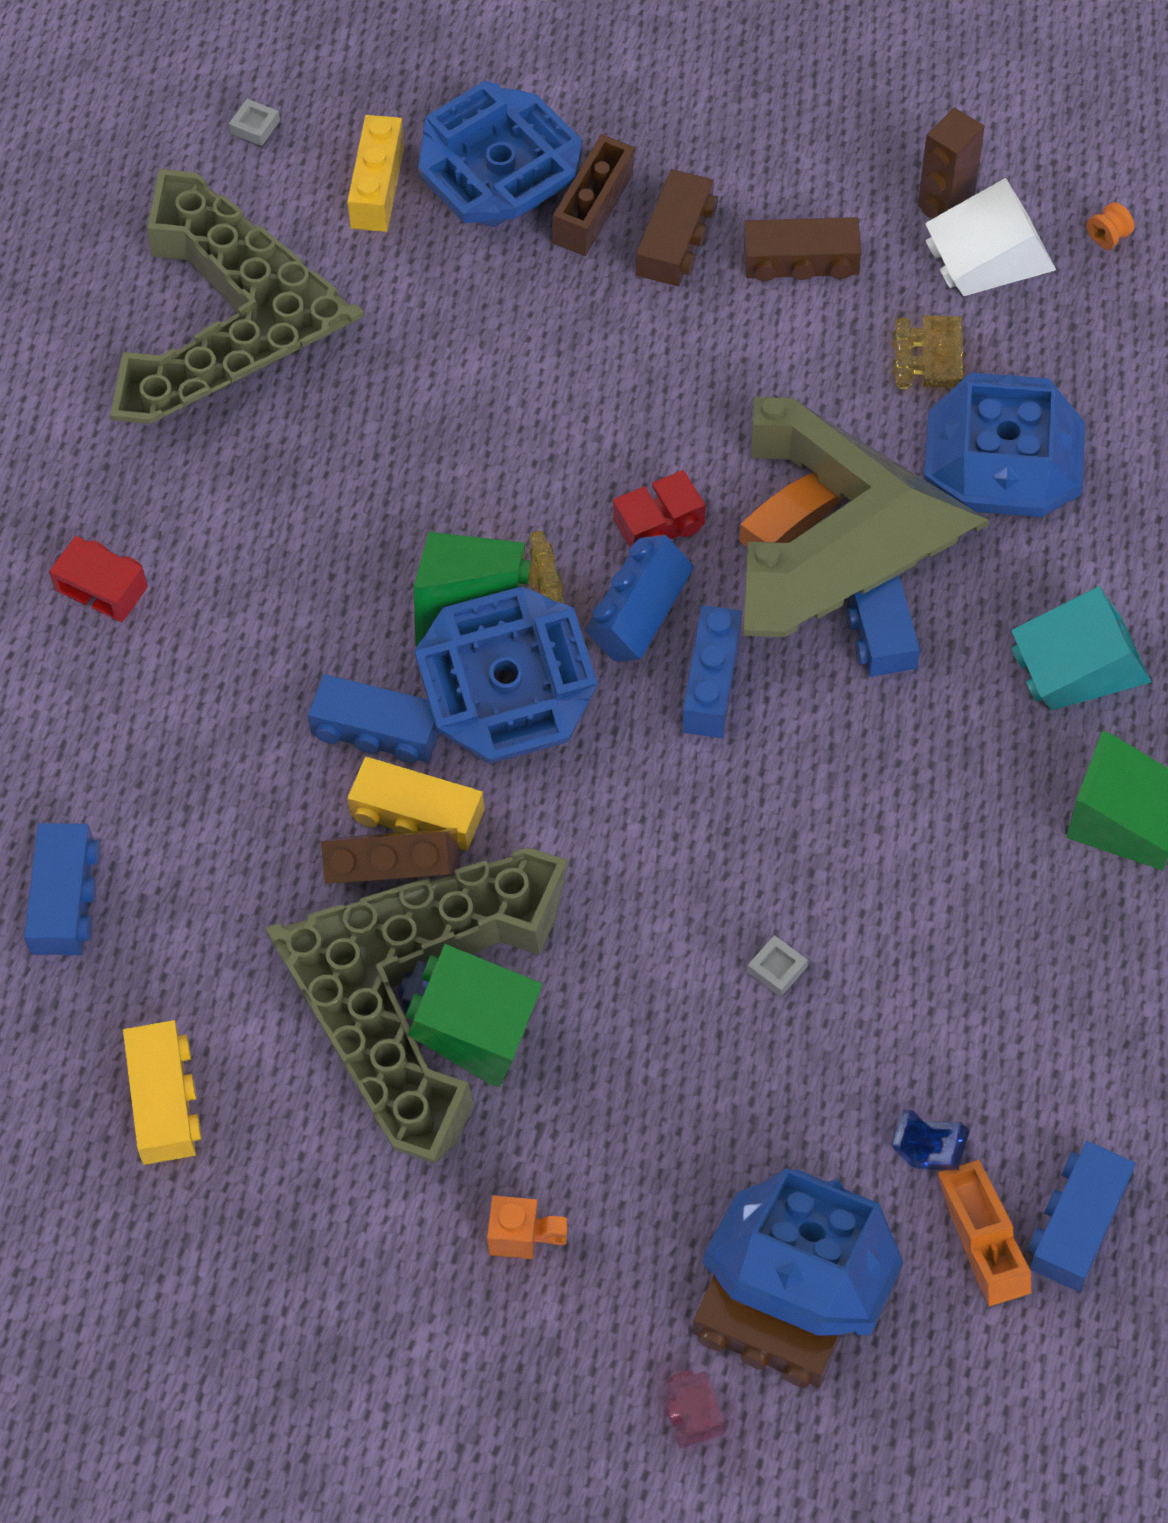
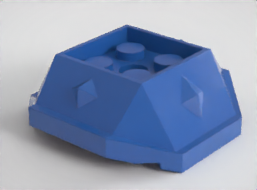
[418,81,583,227]
[924,372,1085,517]
[415,586,598,764]
[702,1168,903,1335]

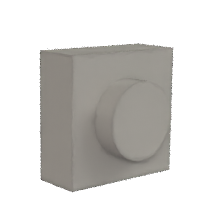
[229,99,280,146]
[747,935,808,997]

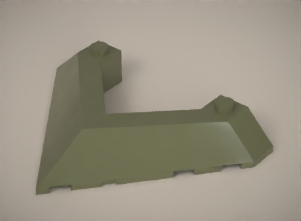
[110,169,365,424]
[743,397,989,637]
[265,847,568,1164]

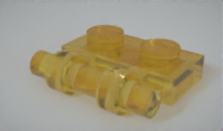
[892,315,963,389]
[529,531,565,604]

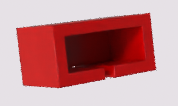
[613,469,706,548]
[49,535,148,623]

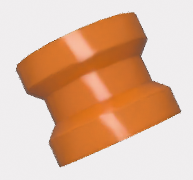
[1086,202,1135,250]

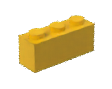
[347,115,405,232]
[347,756,485,852]
[123,1020,202,1165]

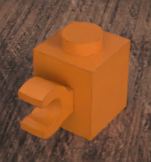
[487,1195,568,1259]

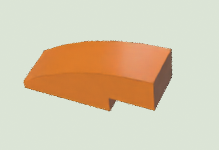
[739,472,845,547]
[937,1160,1031,1307]

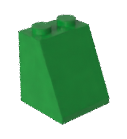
[414,532,532,646]
[1066,731,1168,871]
[405,944,543,1087]

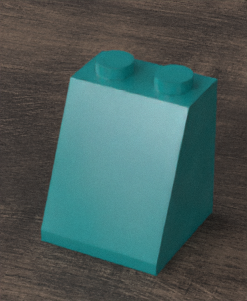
[1011,586,1152,711]

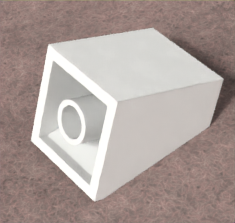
[925,178,1056,296]

